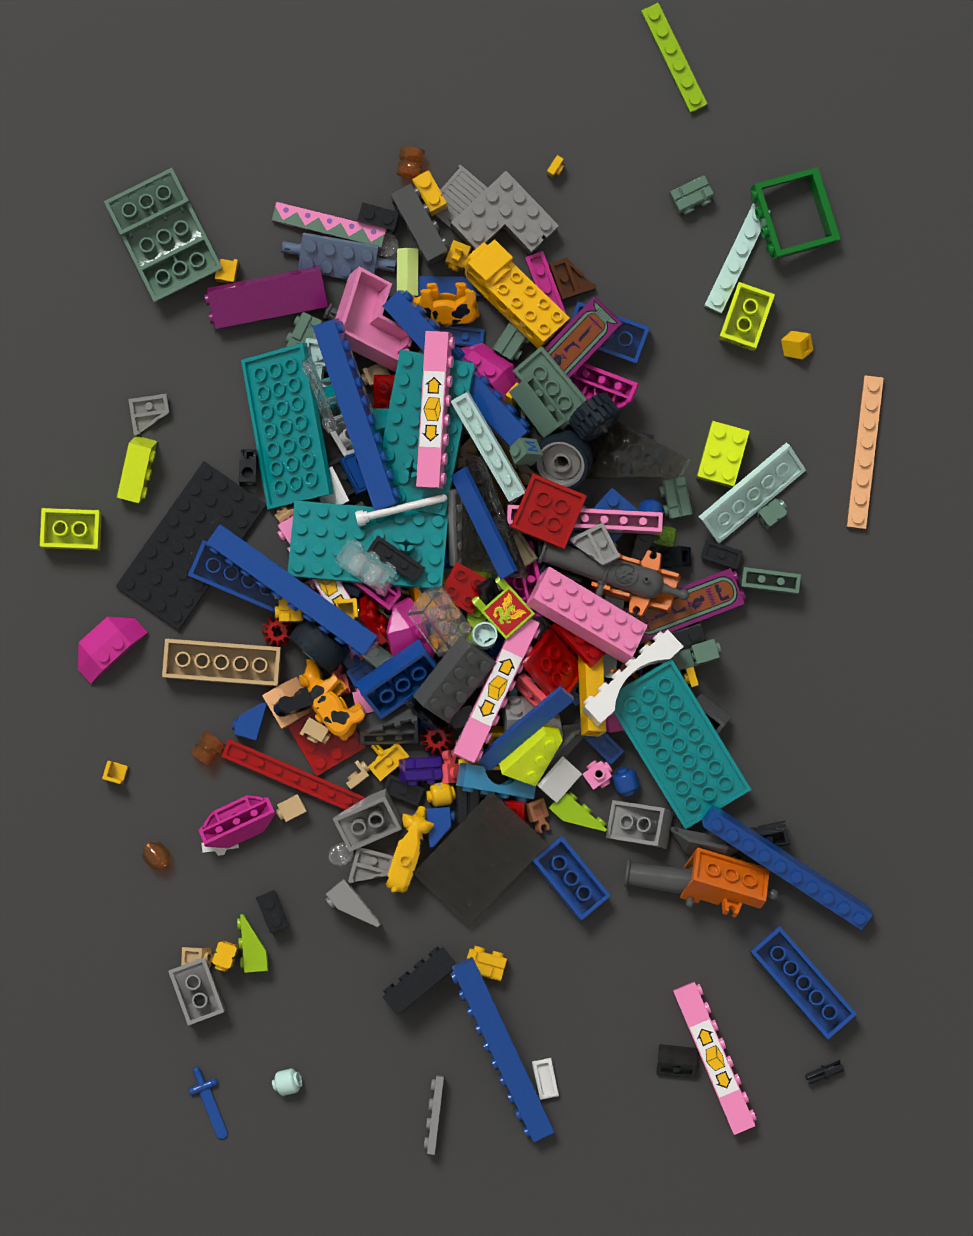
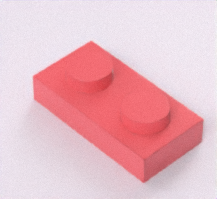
[515,673,547,707]

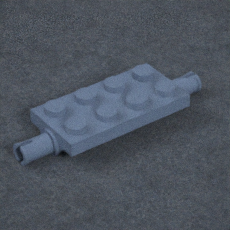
[282,233,396,280]

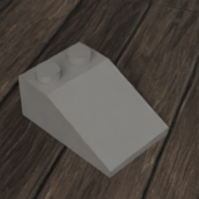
[501,696,563,738]
[333,789,402,852]
[606,800,674,849]
[325,879,381,927]
[168,957,226,1025]

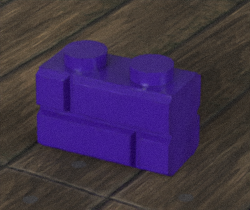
[399,756,443,786]

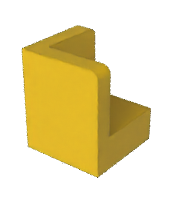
[215,259,239,284]
[781,331,813,359]
[337,598,359,621]
[102,761,128,785]

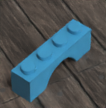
[456,763,536,802]

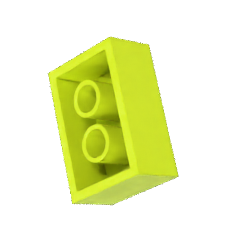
[719,282,775,351]
[696,421,750,488]
[40,508,102,551]

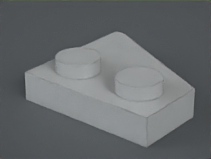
[128,393,170,436]
[570,523,621,566]
[348,847,393,883]

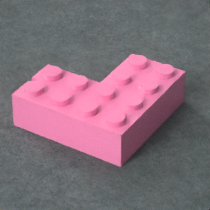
[335,266,413,372]

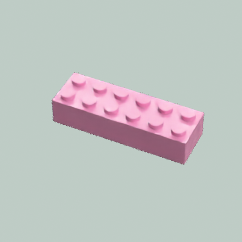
[526,567,648,663]

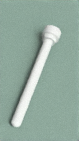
[355,494,447,527]

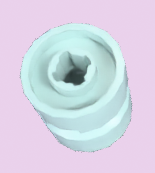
[471,622,497,650]

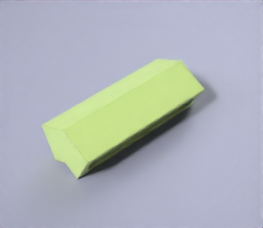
[397,248,418,297]

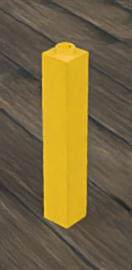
[578,656,606,737]

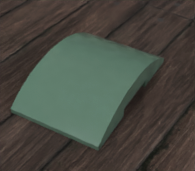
[104,168,223,303]

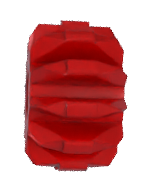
[261,617,294,647]
[421,726,453,755]

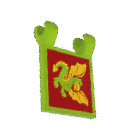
[472,576,535,640]

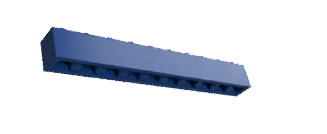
[383,290,531,446]
[312,318,401,511]
[207,524,379,656]
[702,804,873,930]
[450,957,555,1142]

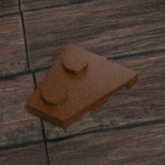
[548,258,596,301]

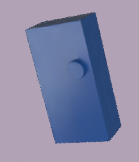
[571,302,650,364]
[355,639,438,719]
[530,836,611,922]

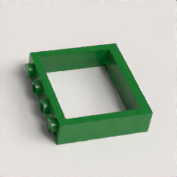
[750,167,841,261]

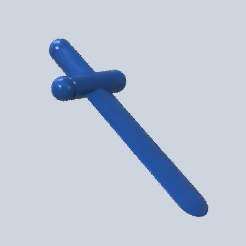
[189,1067,228,1139]

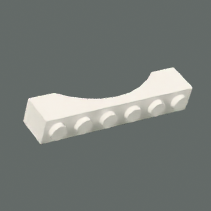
[582,630,684,727]

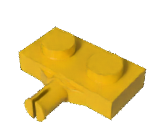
[368,744,410,782]

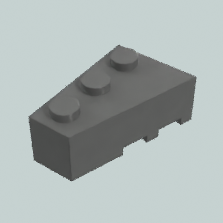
[360,704,419,745]

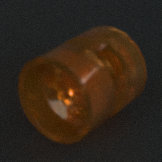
[397,146,425,178]
[190,731,226,767]

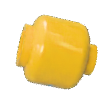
[426,782,455,808]

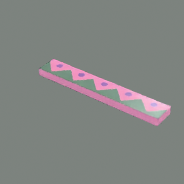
[272,202,387,249]

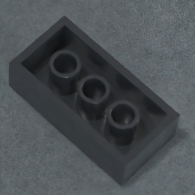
[383,946,457,1015]

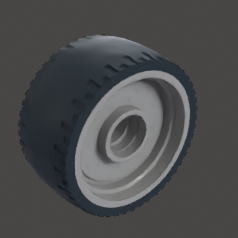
[533,430,593,489]
[289,618,348,674]

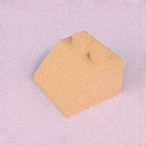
[262,677,314,729]

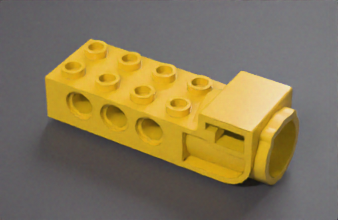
[462,240,570,348]

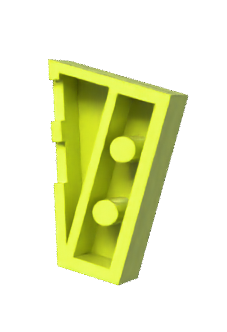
[117,436,158,503]
[499,724,563,786]

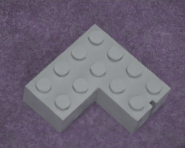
[450,171,559,255]

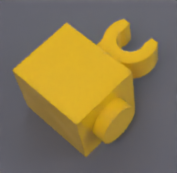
[445,240,471,272]

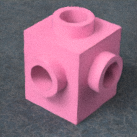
[582,760,613,790]

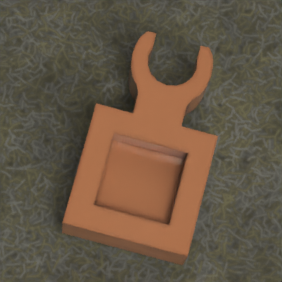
[525,798,550,833]

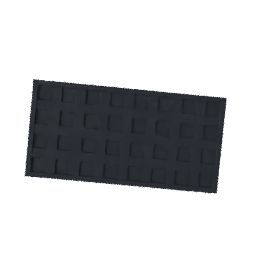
[116,461,267,630]

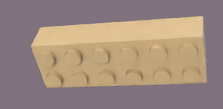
[162,639,282,687]

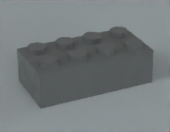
[391,184,449,267]
[413,635,496,723]

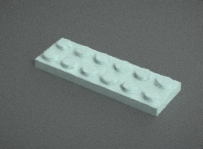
[699,443,806,543]

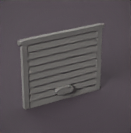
[435,165,488,235]

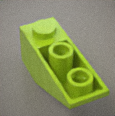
[549,791,607,832]
[237,914,269,973]

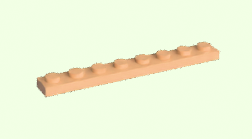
[846,375,884,529]

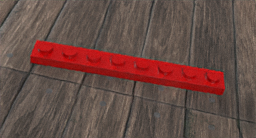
[221,739,366,810]

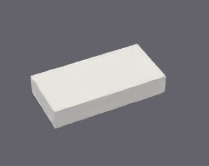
[532,1058,559,1100]

